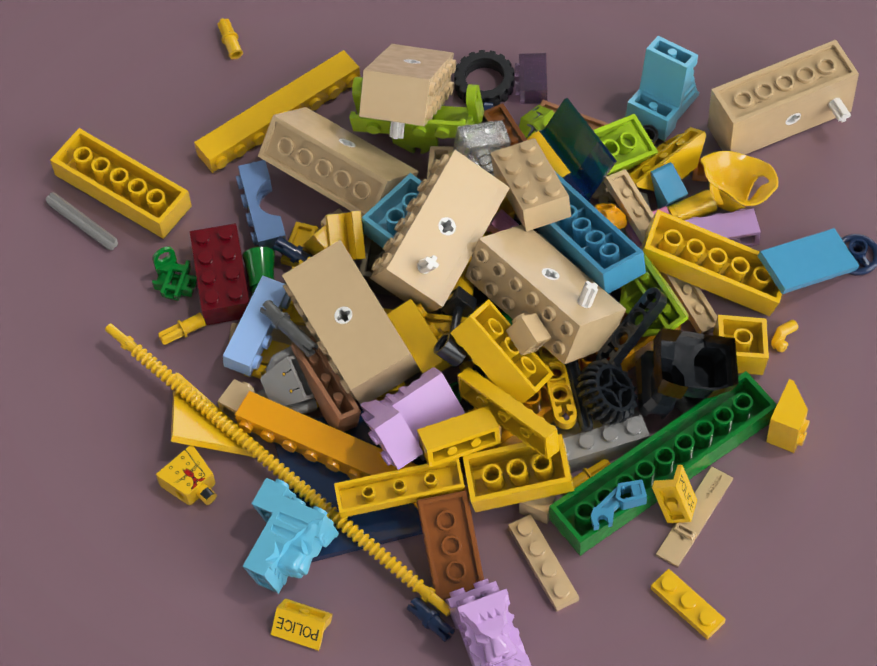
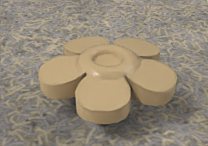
[590,183,615,204]

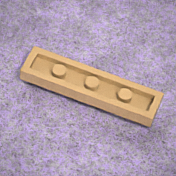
[508,514,579,612]

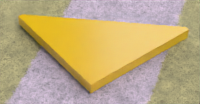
[171,372,265,457]

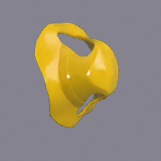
[701,151,778,212]

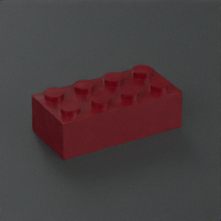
[189,223,250,325]

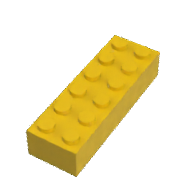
[50,128,192,239]
[641,210,782,317]

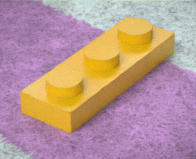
[651,569,726,640]

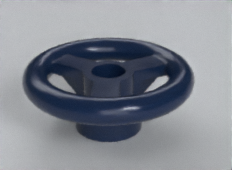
[841,234,877,275]

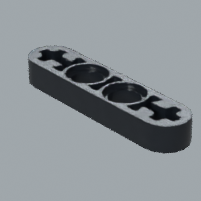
[596,288,667,366]

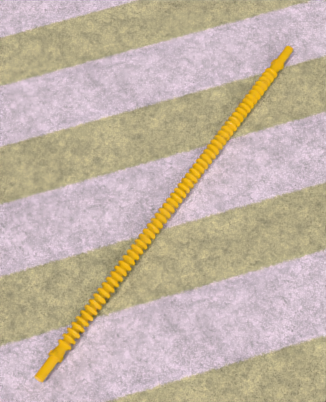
[105,323,450,616]

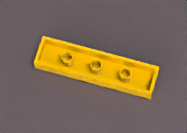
[457,367,559,459]
[334,458,466,518]

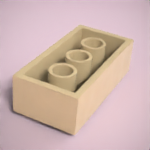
[490,138,571,232]

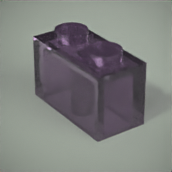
[515,53,547,104]

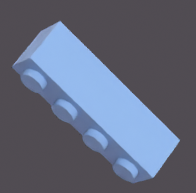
[223,275,291,376]

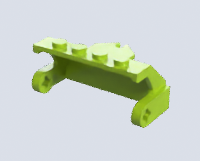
[349,77,484,154]

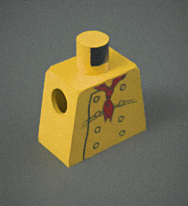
[156,445,217,505]

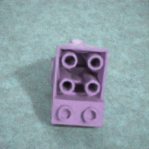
[360,367,465,470]
[445,578,531,666]

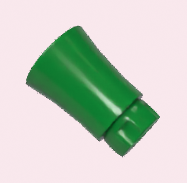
[242,247,275,297]

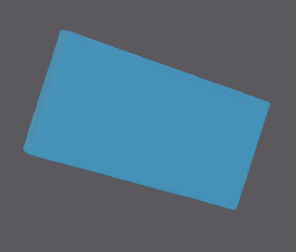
[757,228,859,294]

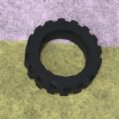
[454,50,515,107]

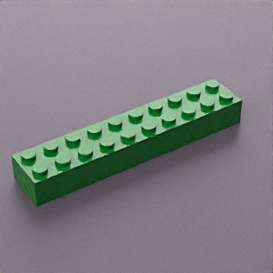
[549,371,777,556]

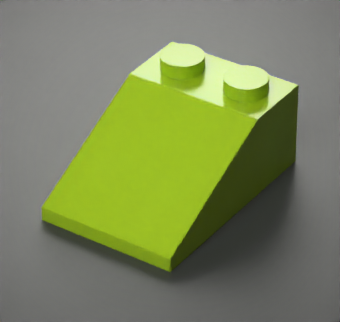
[582,113,658,187]

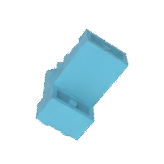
[625,36,700,141]
[243,478,339,594]

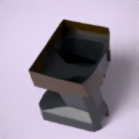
[636,328,739,419]

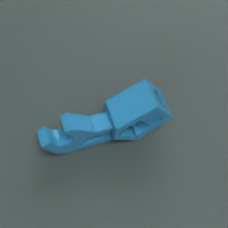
[591,480,647,530]

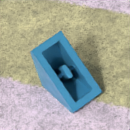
[650,162,688,209]

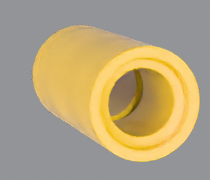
[667,189,717,220]

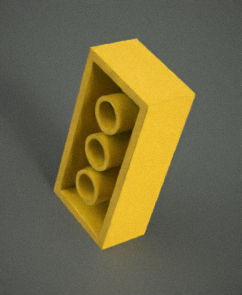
[450,299,554,404]
[462,434,575,512]

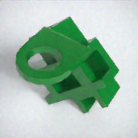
[152,246,197,301]

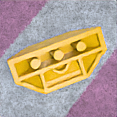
[627,127,706,191]

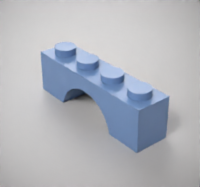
[236,160,286,251]

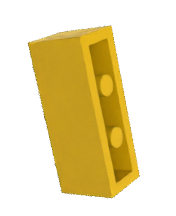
[387,299,451,373]
[417,406,501,467]

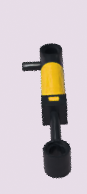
[433,254,477,367]

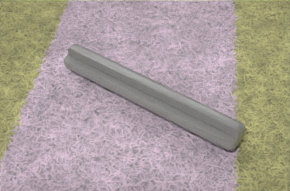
[46,192,118,250]

